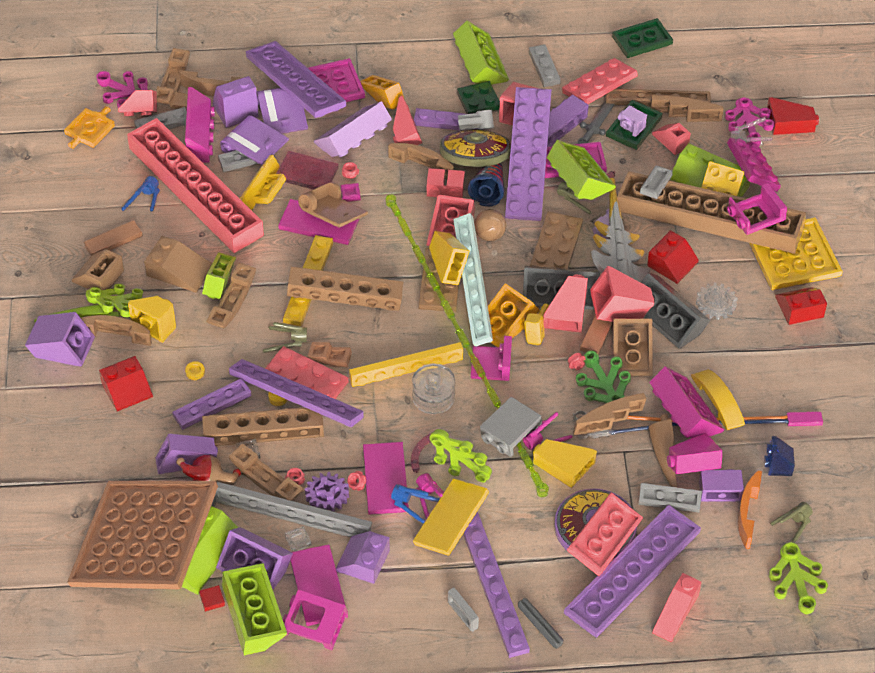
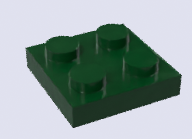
[457,81,500,114]

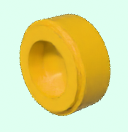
[185,361,205,380]
[268,392,288,406]

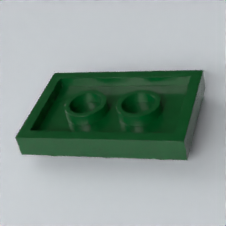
[612,18,673,58]
[606,100,663,150]

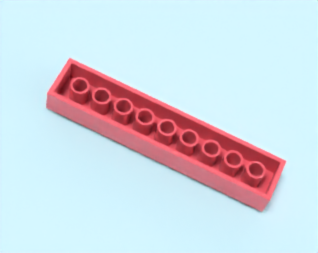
[127,118,264,253]

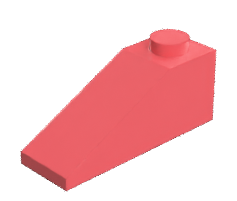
[393,96,423,145]
[652,573,702,642]

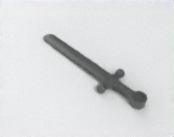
[577,87,622,144]

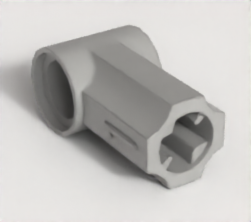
[458,110,494,131]

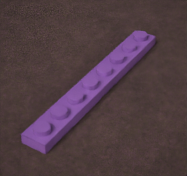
[229,359,364,427]
[463,511,530,658]

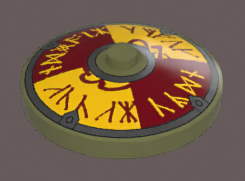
[440,129,511,167]

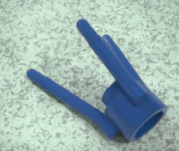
[121,176,160,211]
[391,484,440,524]

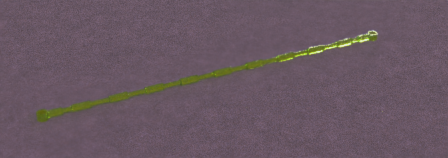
[385,194,549,497]

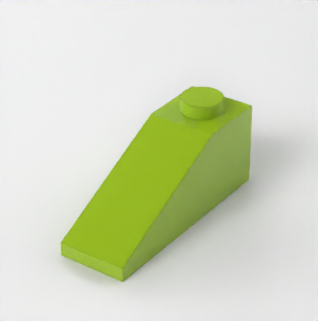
[202,252,236,299]

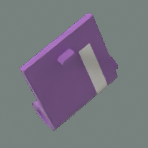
[256,87,308,134]
[220,116,289,165]

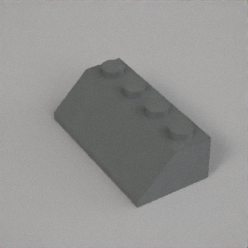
[523,266,600,310]
[641,273,711,349]

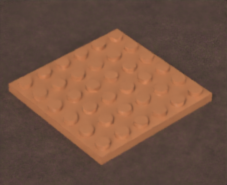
[67,481,218,589]

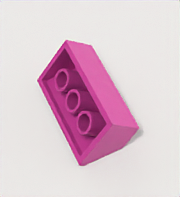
[185,87,215,163]
[649,366,724,438]

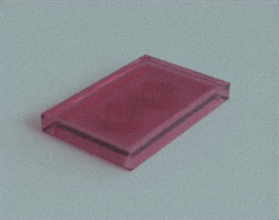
[276,151,339,190]

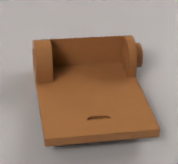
[298,182,368,228]

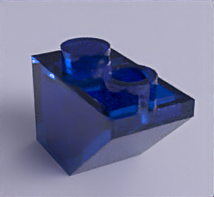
[764,436,795,476]

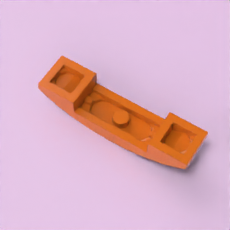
[738,470,762,549]

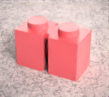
[427,168,465,198]

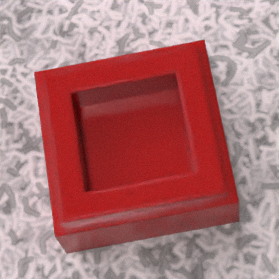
[199,585,225,612]

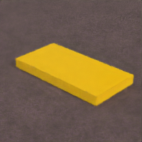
[413,478,489,556]

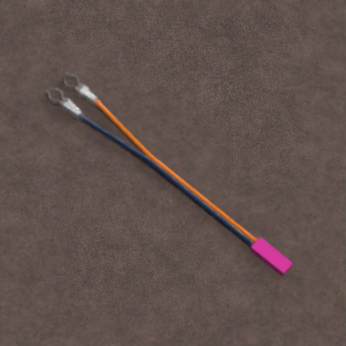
[573,411,823,439]

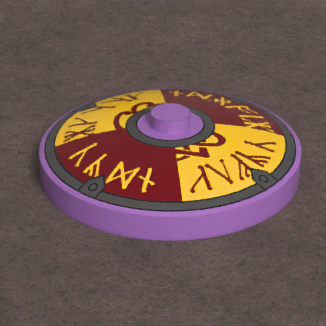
[554,489,637,559]

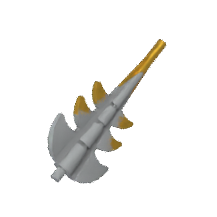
[591,178,650,283]

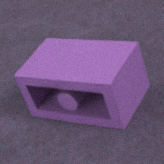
[699,469,744,502]

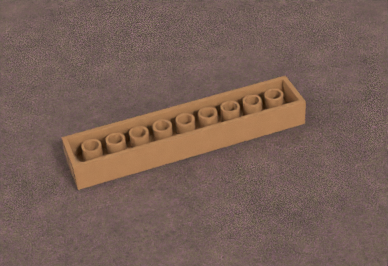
[617,171,806,254]

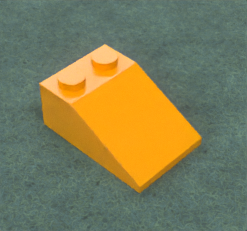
[488,283,540,347]

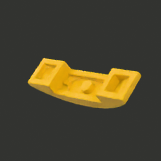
[691,369,745,430]

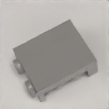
[480,397,542,457]

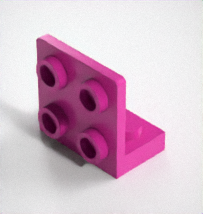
[471,336,512,381]

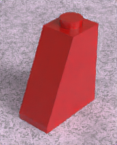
[767,97,819,135]

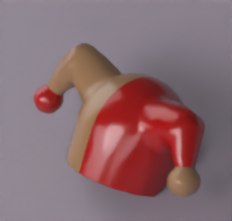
[176,455,241,485]

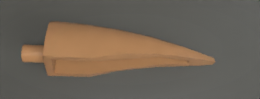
[648,414,678,488]

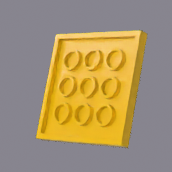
[749,217,843,290]

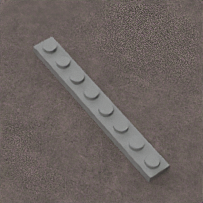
[214,482,372,537]

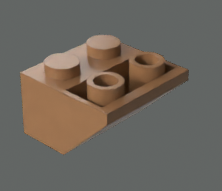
[72,249,124,290]

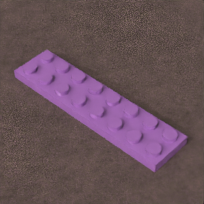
[246,41,346,118]
[505,87,552,221]
[564,505,701,638]

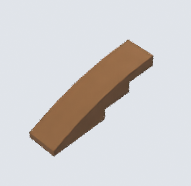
[650,95,724,122]
[573,393,646,435]

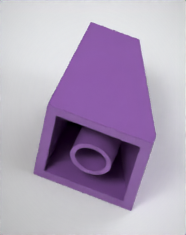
[212,76,258,128]
[25,312,95,366]

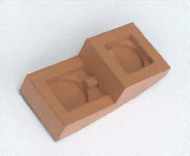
[308,342,352,367]

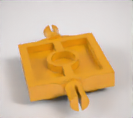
[64,106,115,149]

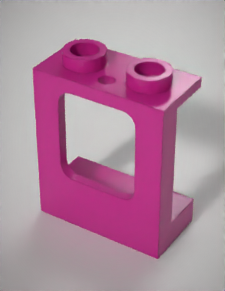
[727,183,787,235]
[283,589,348,650]

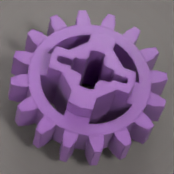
[305,472,349,512]

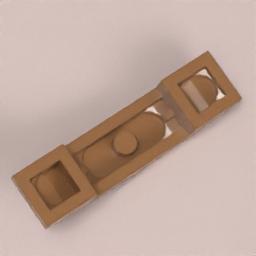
[156,48,190,104]
[180,70,241,97]
[388,143,454,180]
[206,263,256,328]
[81,315,152,346]
[229,443,303,501]

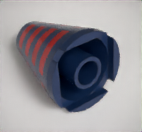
[468,163,504,207]

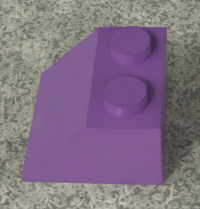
[336,531,390,584]

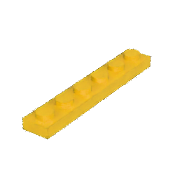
[283,235,333,326]
[349,342,463,387]

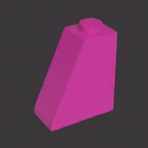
[667,434,722,474]

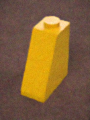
[429,231,469,285]
[533,439,597,488]

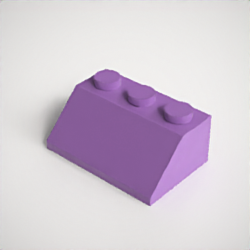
[216,527,293,589]

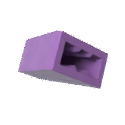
[155,434,218,474]

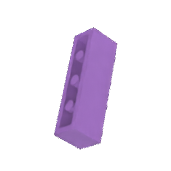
[547,95,589,147]

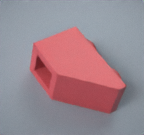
[118,90,157,116]
[652,123,691,155]

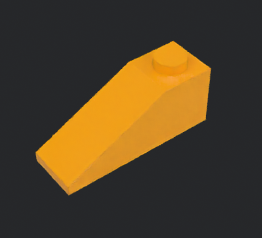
[360,75,404,109]

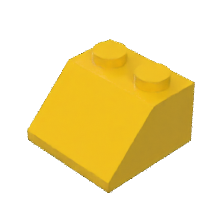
[128,296,176,343]

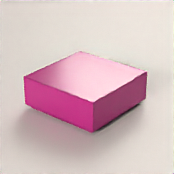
[341,183,361,202]

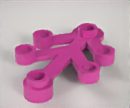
[96,71,148,108]
[725,97,774,147]

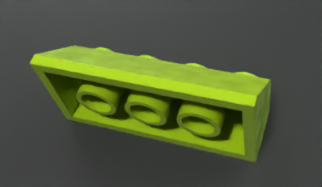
[453,21,509,85]
[546,140,616,200]
[670,143,750,197]
[182,506,239,595]
[222,563,287,655]

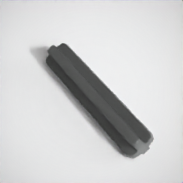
[518,598,564,649]

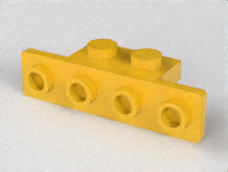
[240,155,286,210]

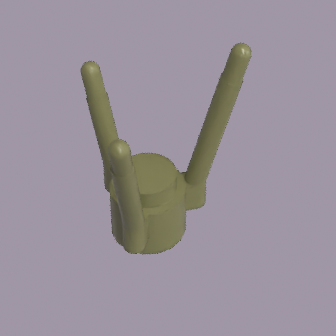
[557,181,591,214]
[263,322,307,353]
[770,502,813,543]

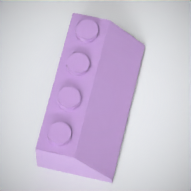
[314,101,392,157]

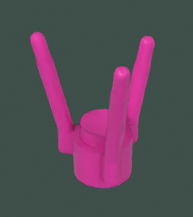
[522,412,573,450]
[416,473,444,520]

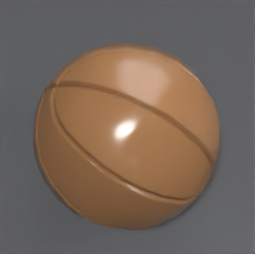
[474,209,507,241]

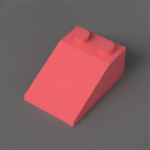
[427,195,475,246]

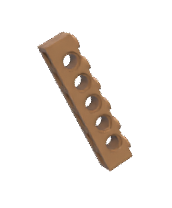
[287,267,403,311]
[202,408,324,446]

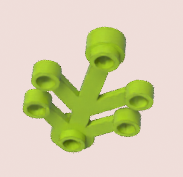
[85,284,143,317]
[429,429,492,483]
[769,542,828,614]

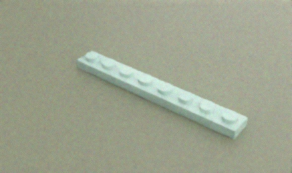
[453,213,493,347]

